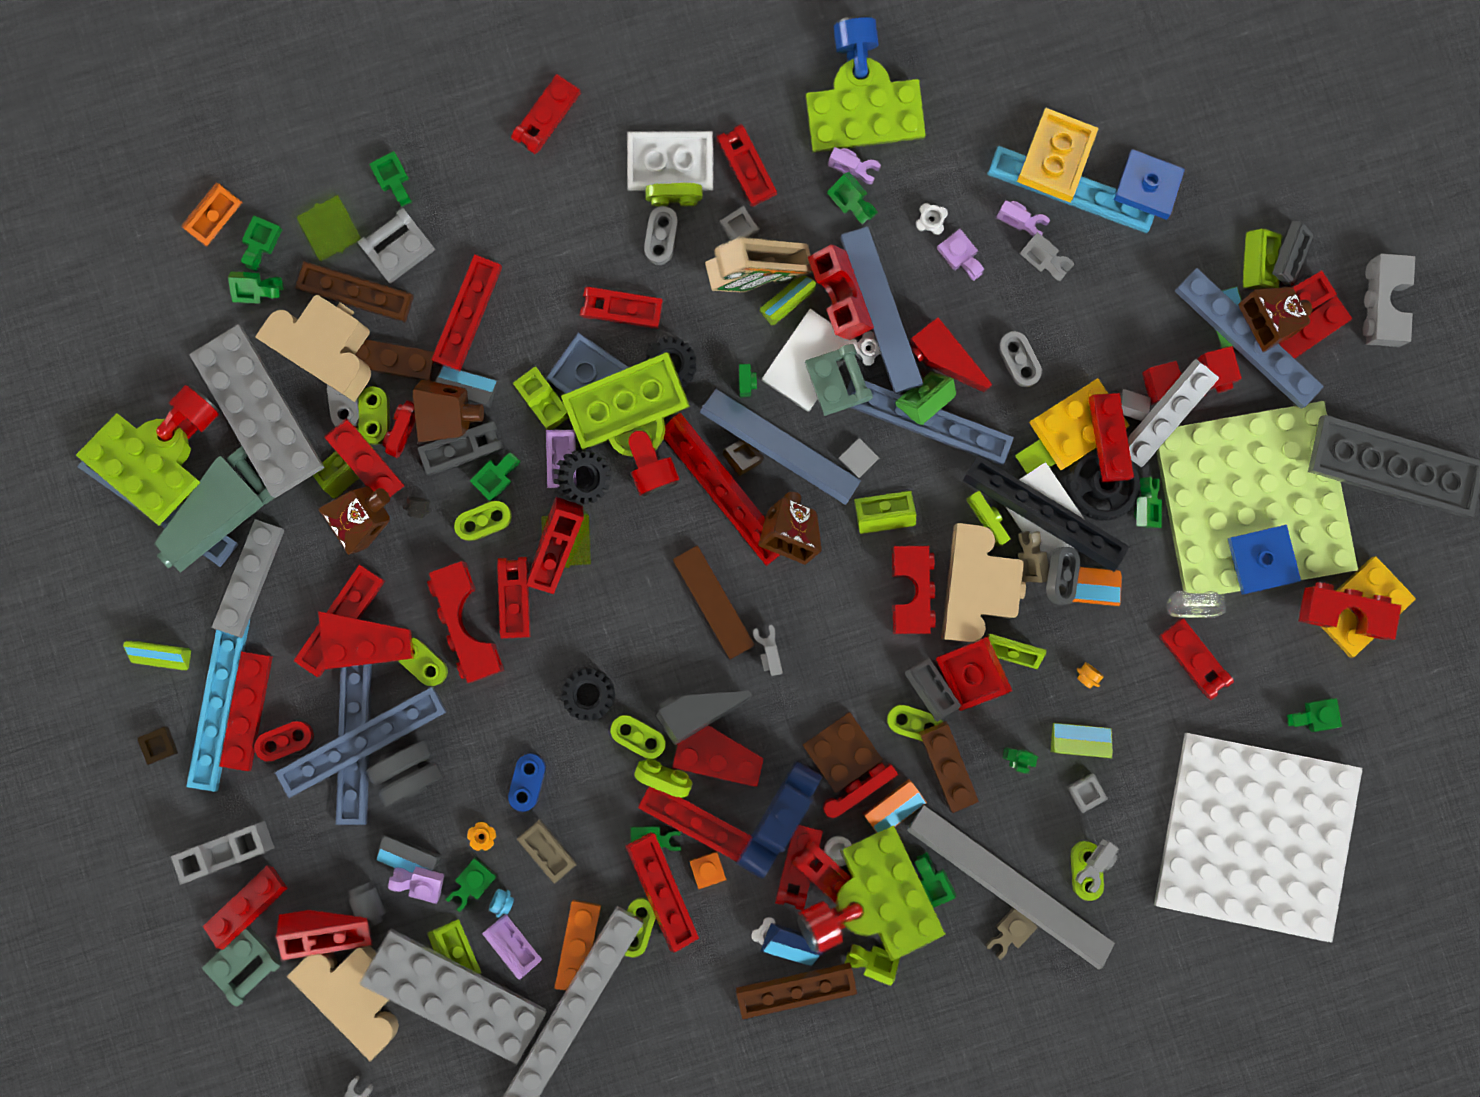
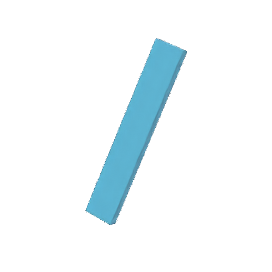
[987,146,1155,233]
[186,620,250,792]

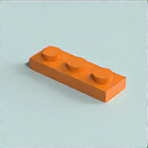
[554,899,601,991]

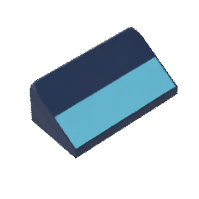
[760,923,824,967]

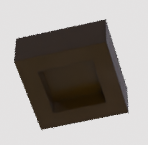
[722,439,764,476]
[137,726,178,765]

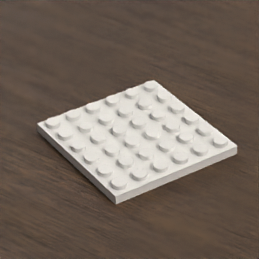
[1154,733,1362,943]

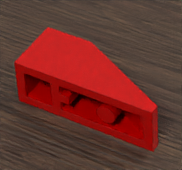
[909,317,993,393]
[526,497,584,594]
[276,910,372,960]

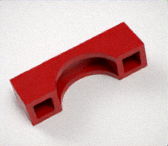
[427,561,505,683]

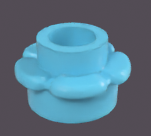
[489,889,514,917]

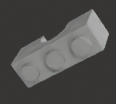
[1363,254,1415,347]
[171,821,275,884]

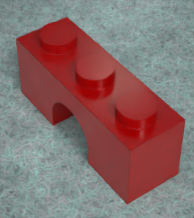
[808,244,874,340]
[1142,346,1242,406]
[892,546,936,634]
[1298,582,1402,640]

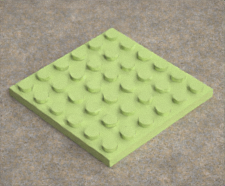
[1156,401,1358,600]

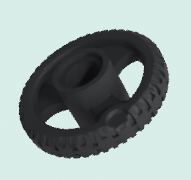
[1066,448,1141,521]

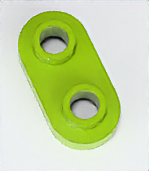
[645,183,703,207]
[358,386,390,445]
[454,501,512,541]
[399,638,448,686]
[887,705,943,741]
[611,715,666,759]
[634,759,692,798]
[1071,841,1104,901]
[624,897,656,957]

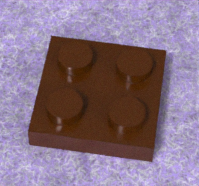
[802,712,883,793]

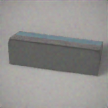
[435,366,498,408]
[376,833,441,873]

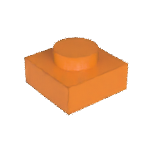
[689,851,726,889]

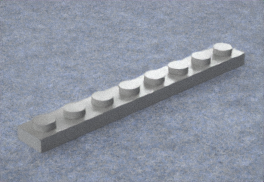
[503,906,643,1097]

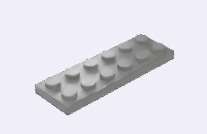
[189,324,325,498]
[360,929,547,1064]

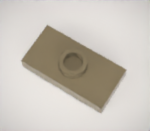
[517,819,578,884]

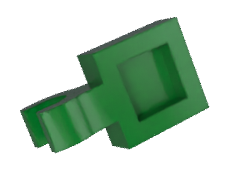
[369,151,412,207]
[827,172,878,224]
[241,215,282,271]
[228,271,284,304]
[470,452,521,501]
[1286,698,1342,732]
[1002,747,1038,774]
[915,852,956,908]

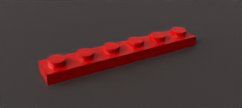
[664,413,780,566]

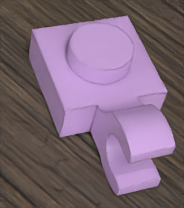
[828,147,881,184]
[996,200,1050,237]
[937,229,984,281]
[388,867,444,904]

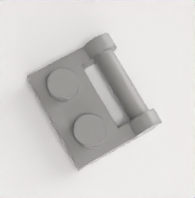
[357,208,435,284]

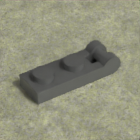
[418,422,504,476]

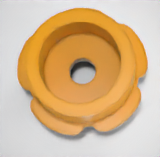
[1076,662,1104,689]
[467,822,496,851]

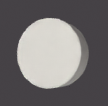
[824,836,852,866]

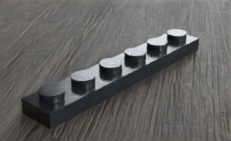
[963,455,1130,572]

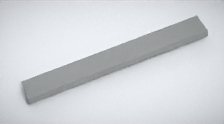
[907,805,1115,969]

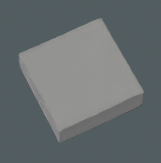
[720,206,759,241]
[1120,389,1151,421]
[838,438,879,479]
[1067,773,1108,813]

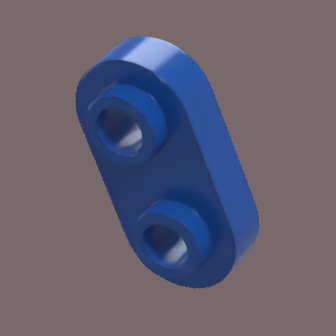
[508,753,546,812]

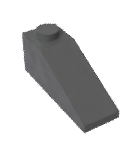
[657,691,752,745]

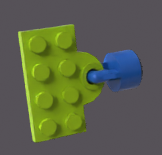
[805,15,926,152]

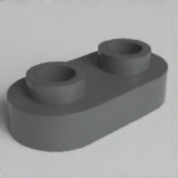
[1047,547,1080,605]

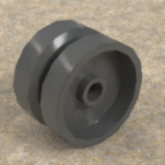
[367,740,444,808]

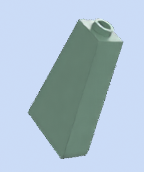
[154,456,263,573]

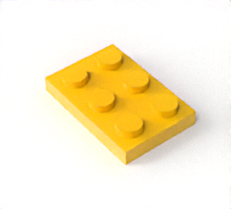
[1017,107,1098,203]
[1029,378,1130,470]
[1320,556,1416,658]

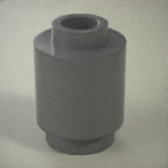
[348,882,387,927]

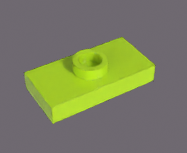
[967,491,1011,546]

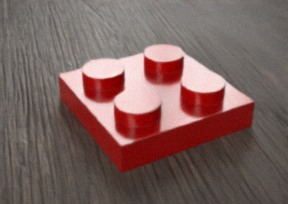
[936,636,1012,711]

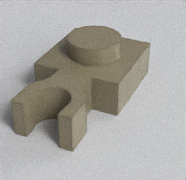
[1018,531,1049,583]
[985,908,1038,960]

